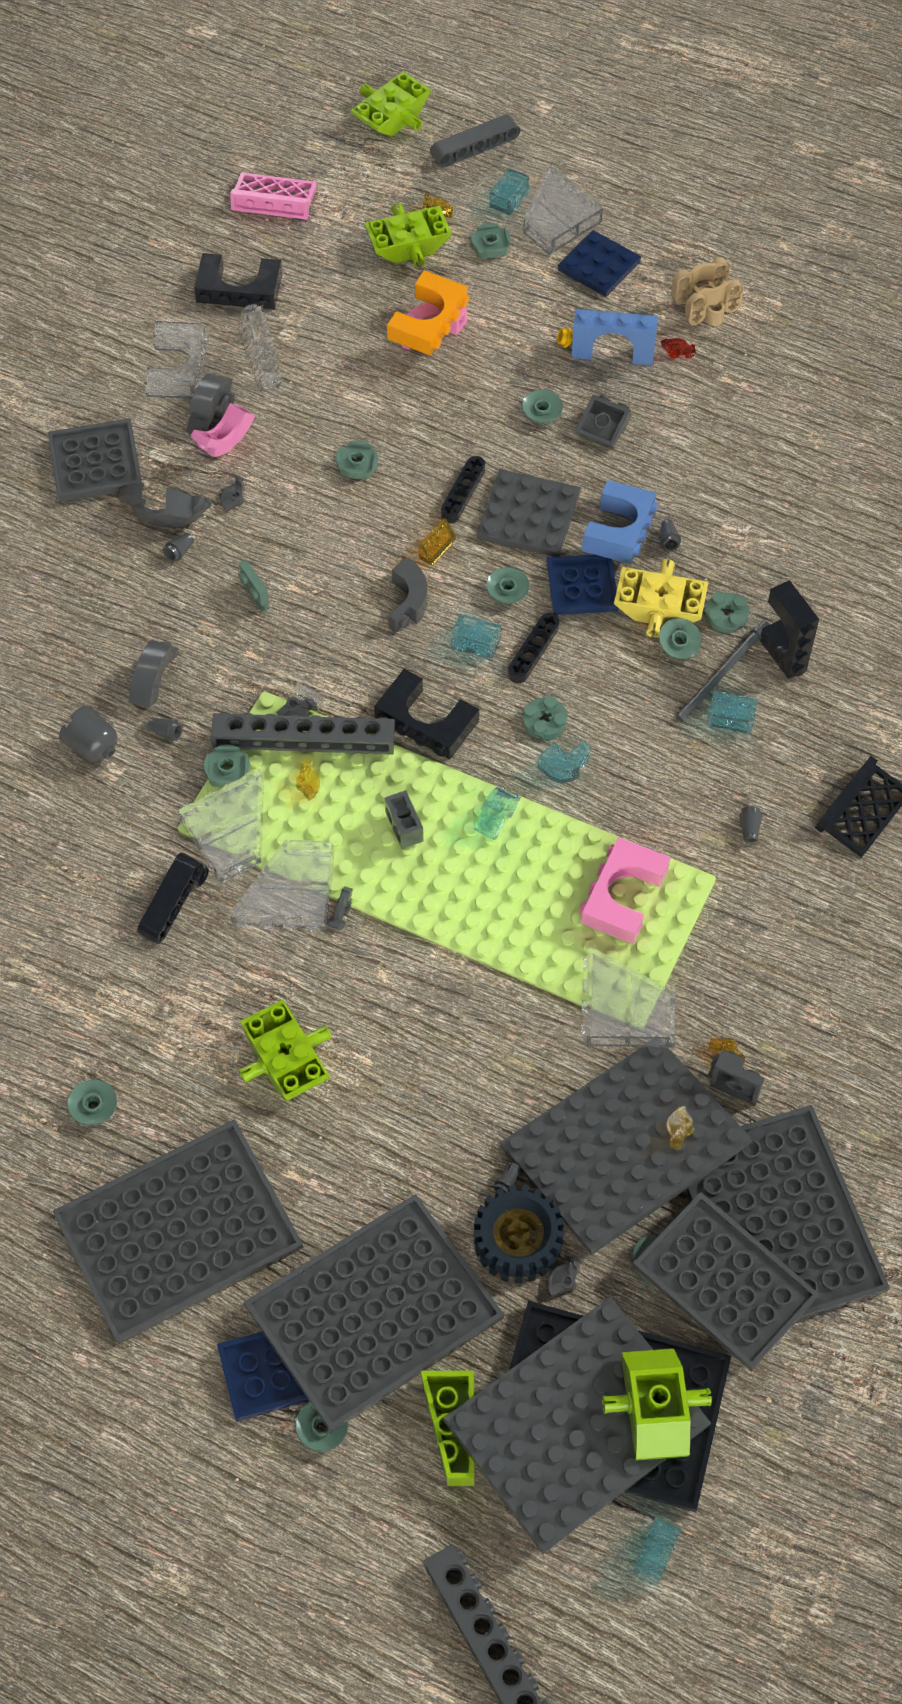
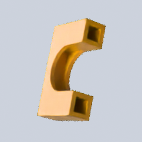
[387,270,469,356]

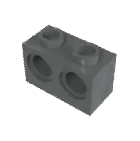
[384,790,424,849]

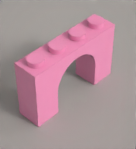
[579,837,671,945]

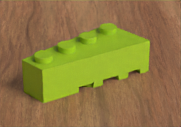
[421,1371,474,1486]

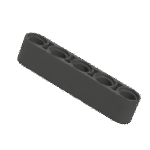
[430,114,521,168]

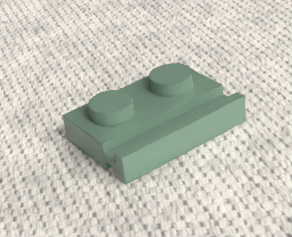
[238,560,270,612]

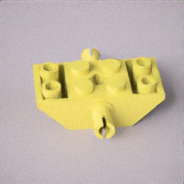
[614,559,708,638]

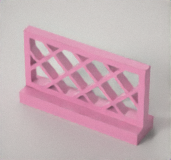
[230,173,317,220]

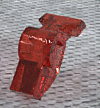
[661,338,696,359]

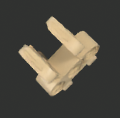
[671,257,744,326]

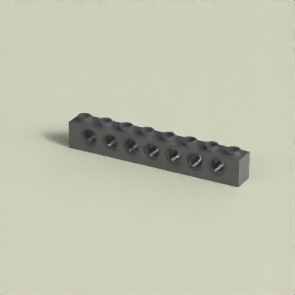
[211,712,395,754]
[424,1544,548,1704]

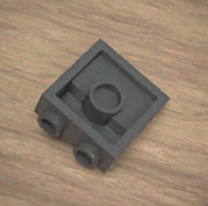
[575,395,632,449]
[708,1050,765,1106]

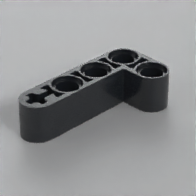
[137,852,209,944]

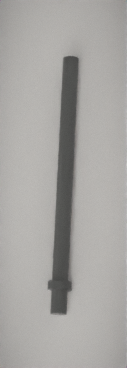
[676,620,770,722]

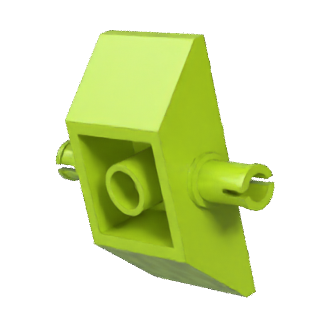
[350,71,431,136]
[364,203,452,268]
[238,999,332,1102]
[602,1349,712,1461]

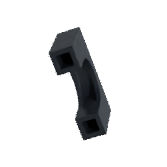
[194,253,282,310]
[760,580,819,679]
[374,669,479,760]

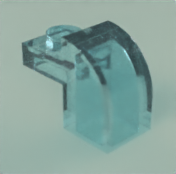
[538,741,590,783]
[474,787,521,840]

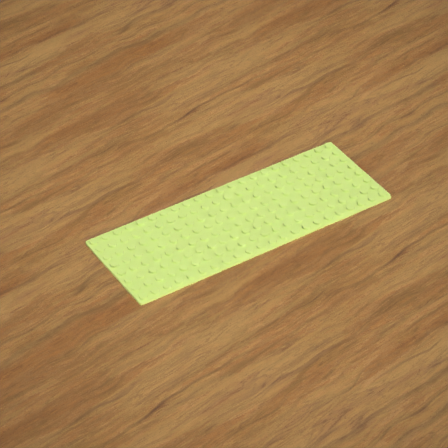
[178,692,716,1031]

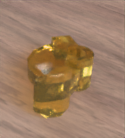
[423,193,453,218]
[296,759,320,801]
[709,1038,745,1069]
[667,1106,694,1149]

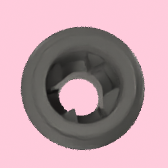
[660,520,681,551]
[163,533,194,562]
[147,717,183,741]
[739,806,762,842]

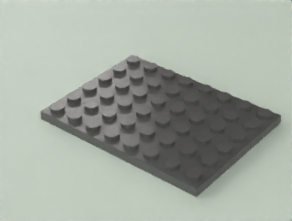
[500,1036,752,1255]
[686,1105,890,1319]
[53,1119,304,1344]
[244,1194,505,1433]
[443,1296,711,1554]

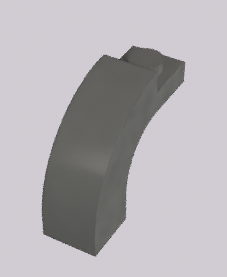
[186,373,233,434]
[389,557,427,633]
[129,640,179,708]

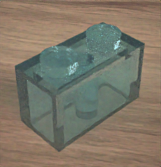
[489,168,530,215]
[451,614,501,659]
[707,691,758,734]
[632,1517,681,1587]

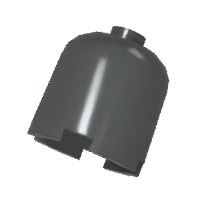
[59,705,118,763]

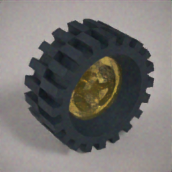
[474,1185,564,1283]

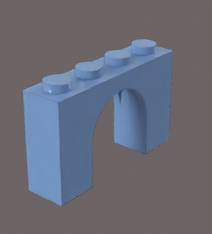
[571,309,658,365]
[582,480,658,564]

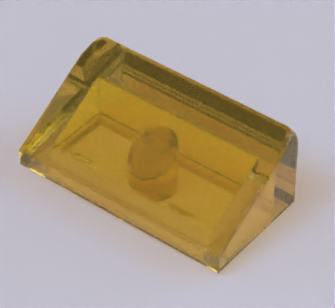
[419,518,456,566]

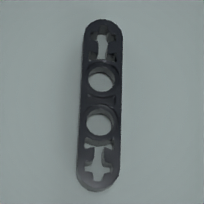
[441,456,485,524]
[508,613,559,683]

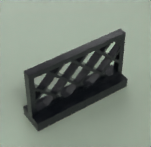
[814,756,902,858]

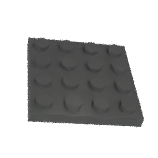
[48,418,142,502]
[477,469,581,557]

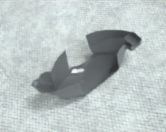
[118,483,213,528]

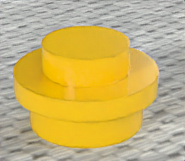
[557,327,573,348]

